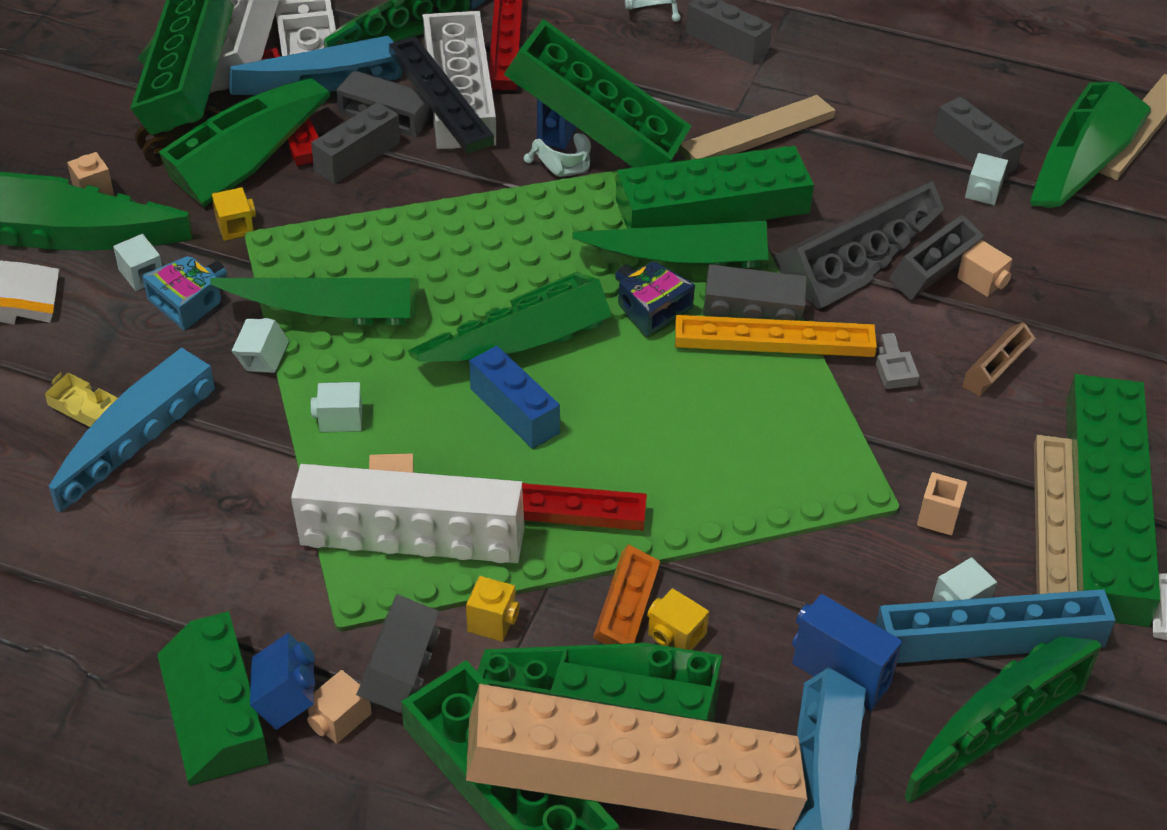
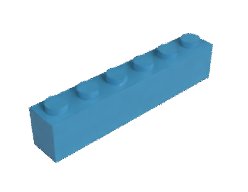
[875,589,1116,663]

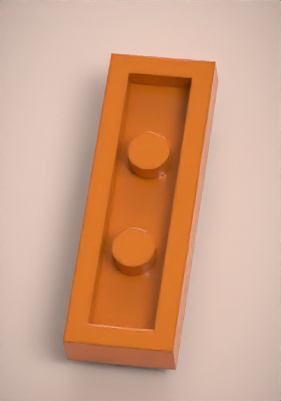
[593,544,660,644]

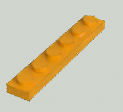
[675,315,877,357]

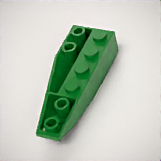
[1030,82,1151,208]
[477,643,723,722]

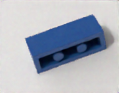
[469,346,560,449]

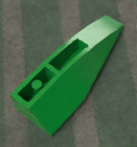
[159,78,331,208]

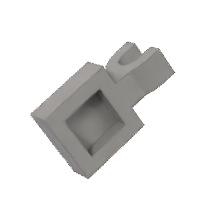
[876,333,920,389]

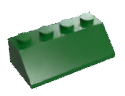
[157,611,269,786]

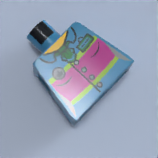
[142,256,227,331]

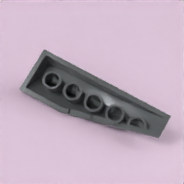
[775,180,944,309]

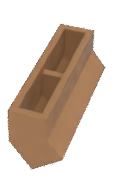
[962,322,1035,396]

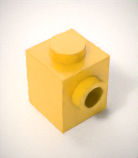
[212,187,256,241]
[466,576,520,642]
[647,588,710,650]

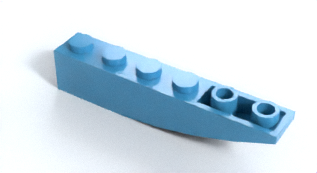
[229,36,402,95]
[49,347,215,513]
[795,667,866,830]

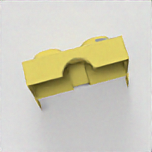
[44,372,118,427]

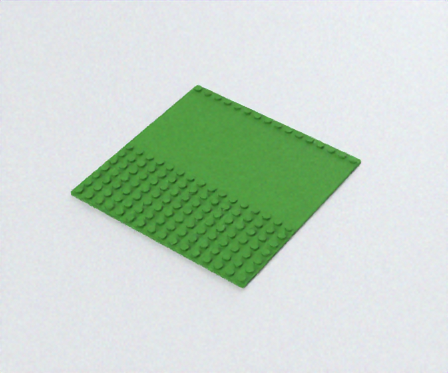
[245,159,899,631]

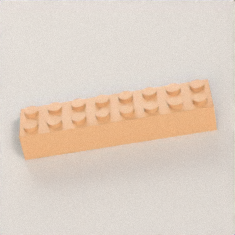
[466,684,807,830]

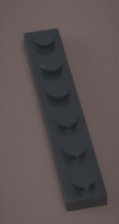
[389,36,494,154]

